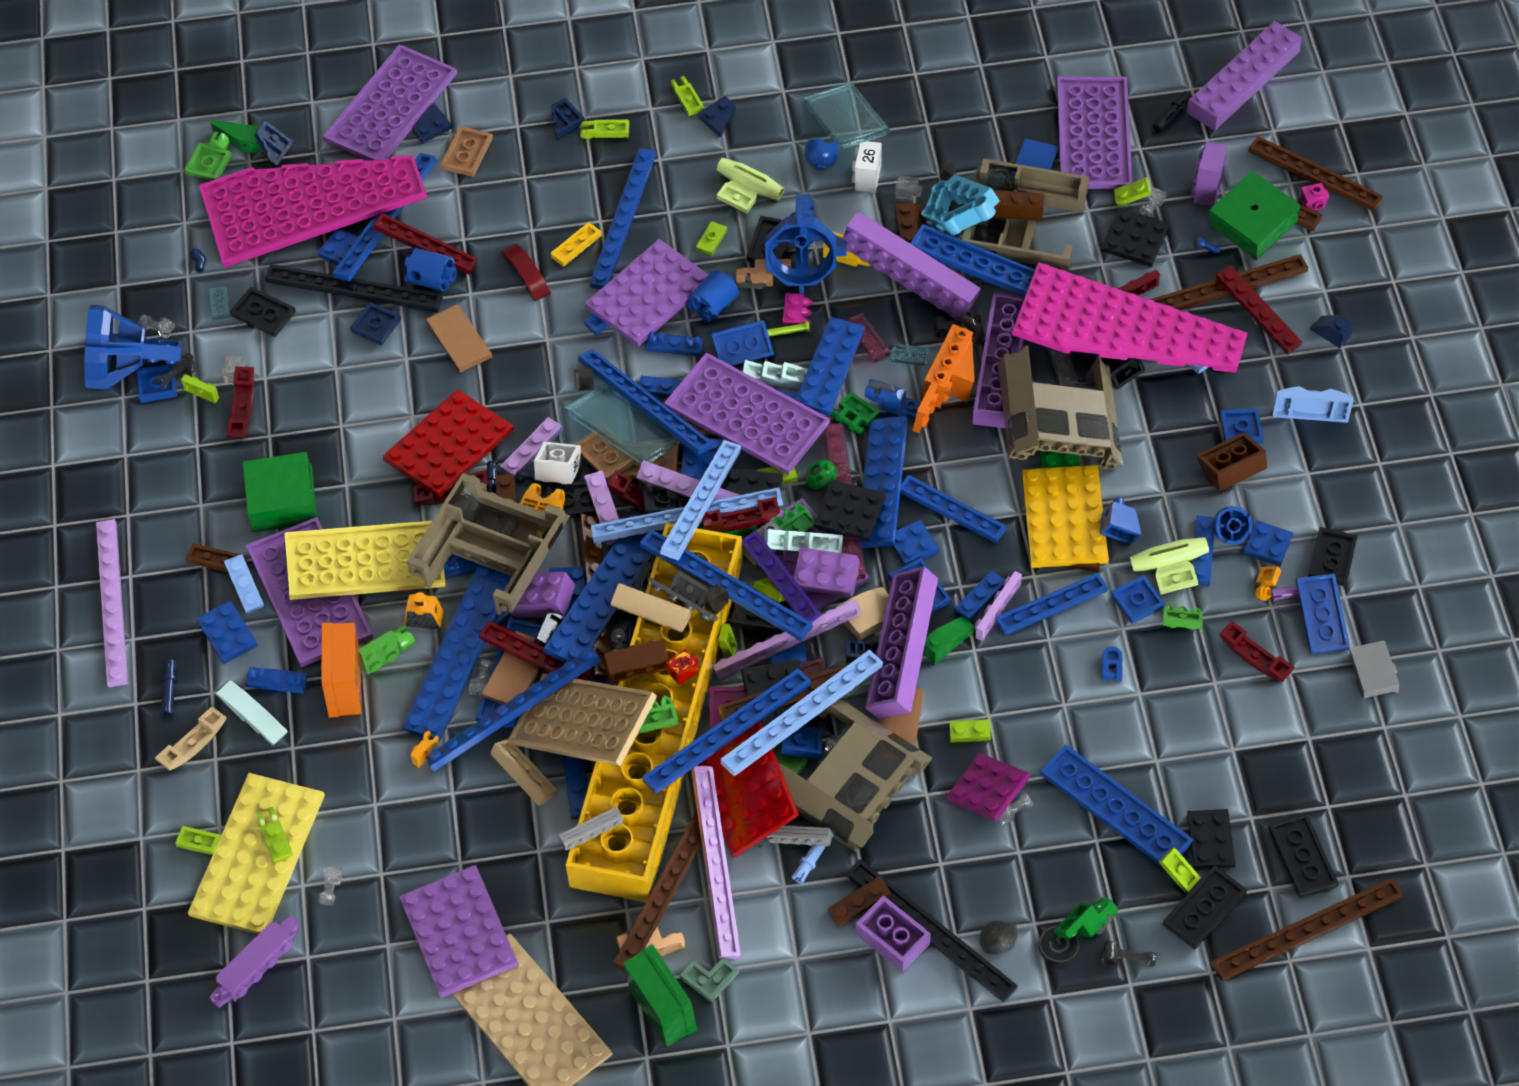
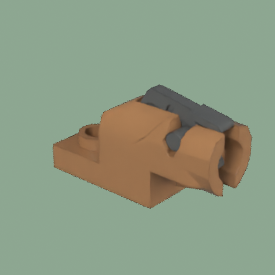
[736,259,791,289]

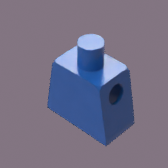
[1100,497,1141,545]

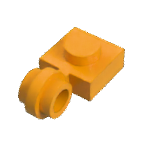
[1255,566,1281,601]

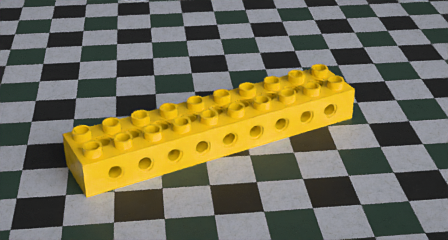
[566,523,743,902]

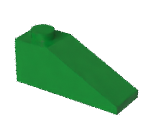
[210,120,261,154]
[923,616,976,665]

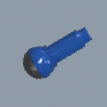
[1194,236,1221,254]

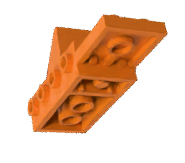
[912,324,974,433]

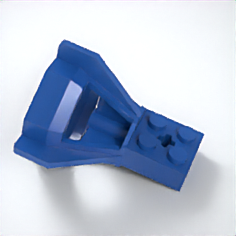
[765,194,847,294]
[84,305,182,389]

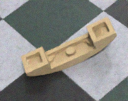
[155,707,226,770]

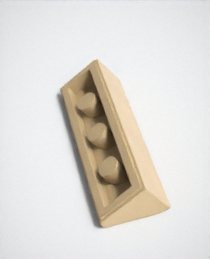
[611,583,691,633]
[491,739,558,806]

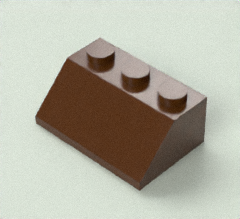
[895,202,927,243]
[1197,432,1267,491]

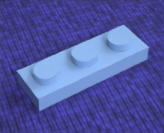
[224,554,264,614]

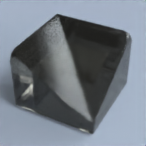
[939,162,956,181]
[574,368,594,391]
[704,584,729,615]

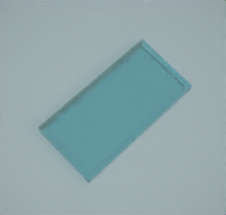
[804,83,890,149]
[565,382,681,464]

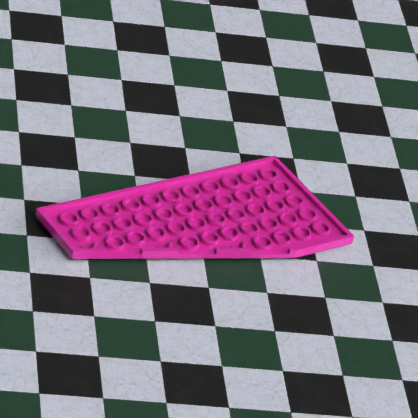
[199,155,428,268]
[1011,262,1248,373]

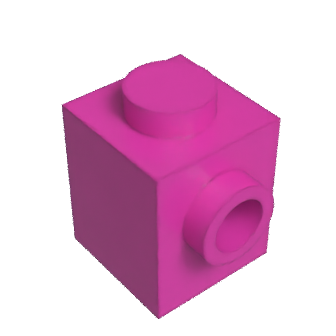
[1299,183,1329,210]

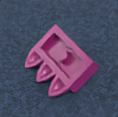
[783,293,813,326]

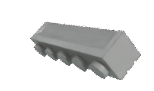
[559,807,623,851]
[767,826,833,846]

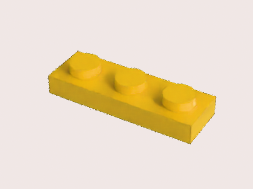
[551,222,602,267]

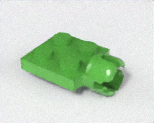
[184,132,232,181]
[358,625,415,675]

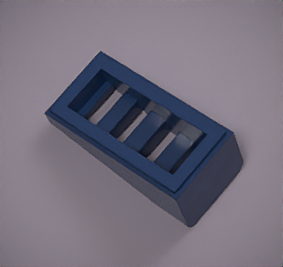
[845,640,879,664]

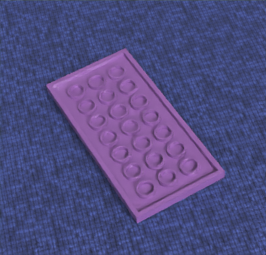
[322,44,457,161]
[1057,76,1132,189]
[664,352,830,475]
[246,517,374,667]

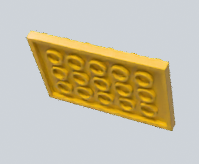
[1022,465,1109,568]

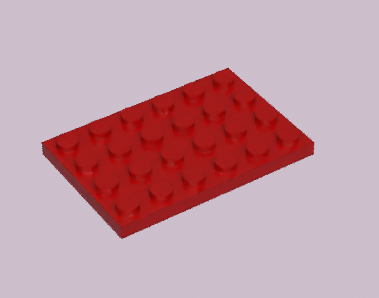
[383,389,514,498]
[697,721,799,857]

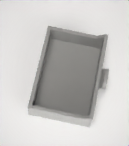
[1349,640,1399,698]

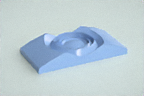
[1272,386,1353,423]

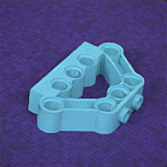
[921,174,1000,236]

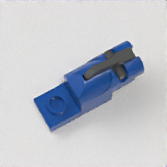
[865,379,921,420]

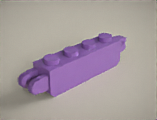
[209,916,300,1008]

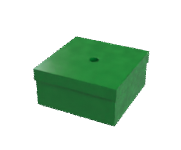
[1209,171,1300,260]
[243,452,318,532]
[623,944,697,1047]

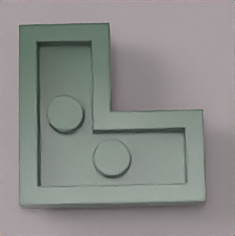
[680,958,739,1003]

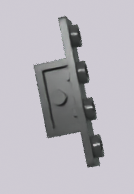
[647,571,718,621]

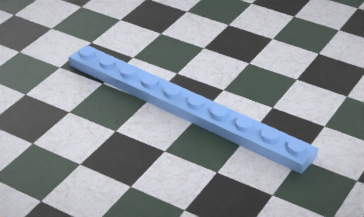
[660,440,742,560]
[591,488,783,543]
[721,650,883,776]

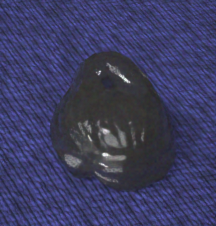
[954,315,984,347]
[979,921,1018,955]

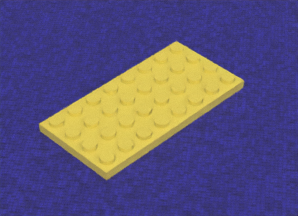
[284,521,445,600]
[188,773,325,935]

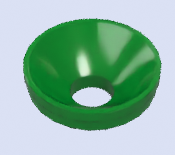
[805,459,838,492]

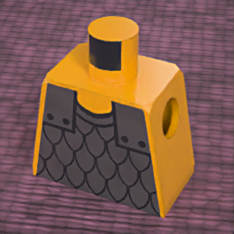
[405,592,444,629]

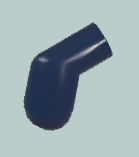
[189,249,207,273]
[515,469,543,485]

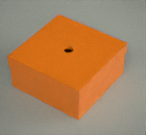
[322,622,362,718]

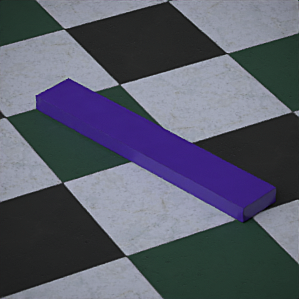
[742,530,822,623]

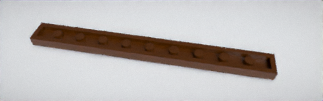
[1149,254,1308,310]
[579,514,611,679]
[612,810,702,972]
[1211,878,1404,982]

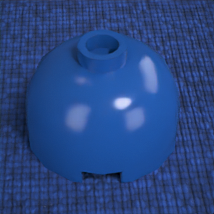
[804,139,840,170]
[1212,506,1253,545]

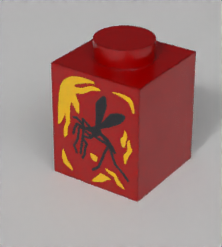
[666,649,699,685]

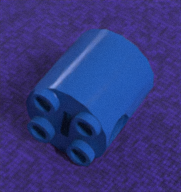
[405,248,457,291]
[687,270,739,323]

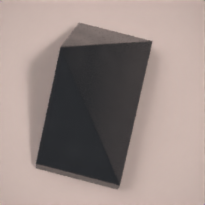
[1110,358,1146,389]

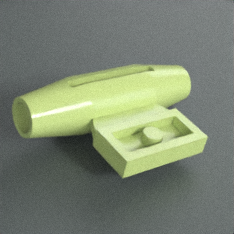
[717,158,784,214]
[1130,537,1209,595]

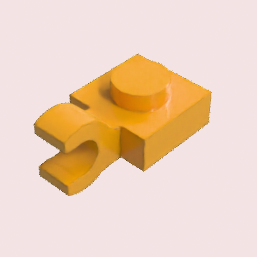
[410,731,439,768]

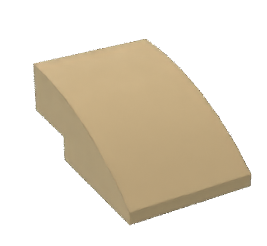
[836,587,889,641]

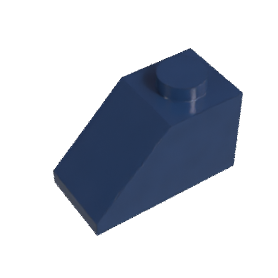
[1310,315,1354,349]

